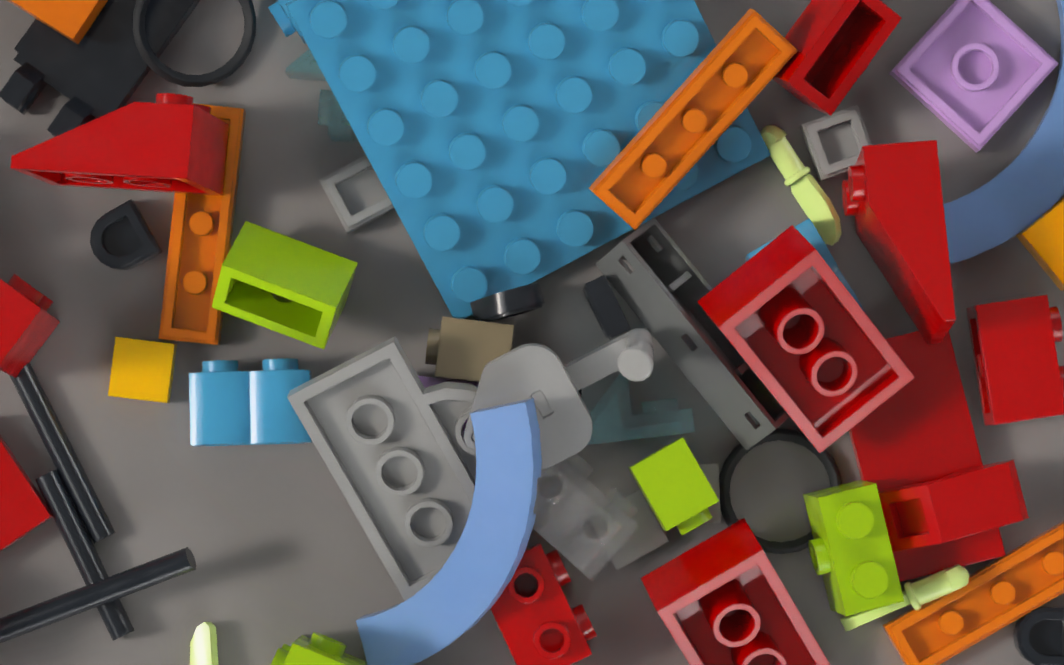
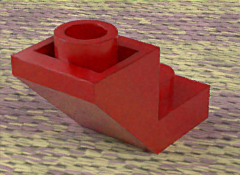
[879,459,1029,552]

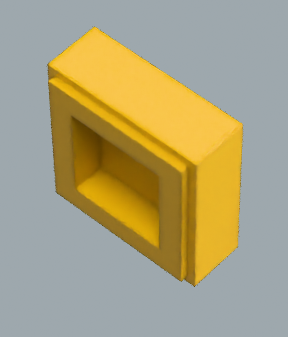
[108,337,177,403]

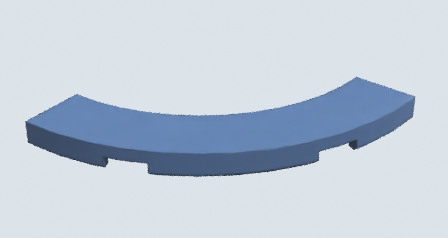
[944,0,1064,264]
[356,398,542,665]

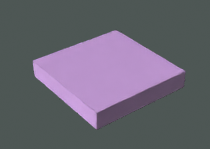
[889,0,1059,153]

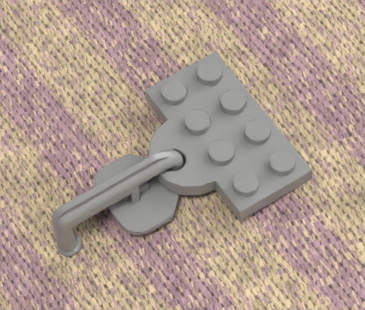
[287,328,654,601]

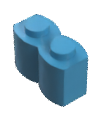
[189,358,313,447]

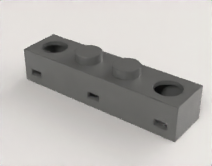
[595,217,790,451]

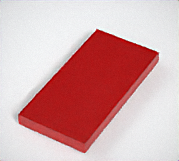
[849,331,1006,582]

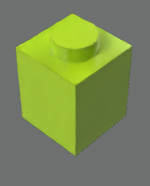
[628,437,719,535]

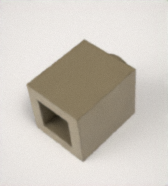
[425,316,514,383]

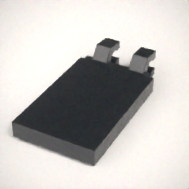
[0,0,200,137]

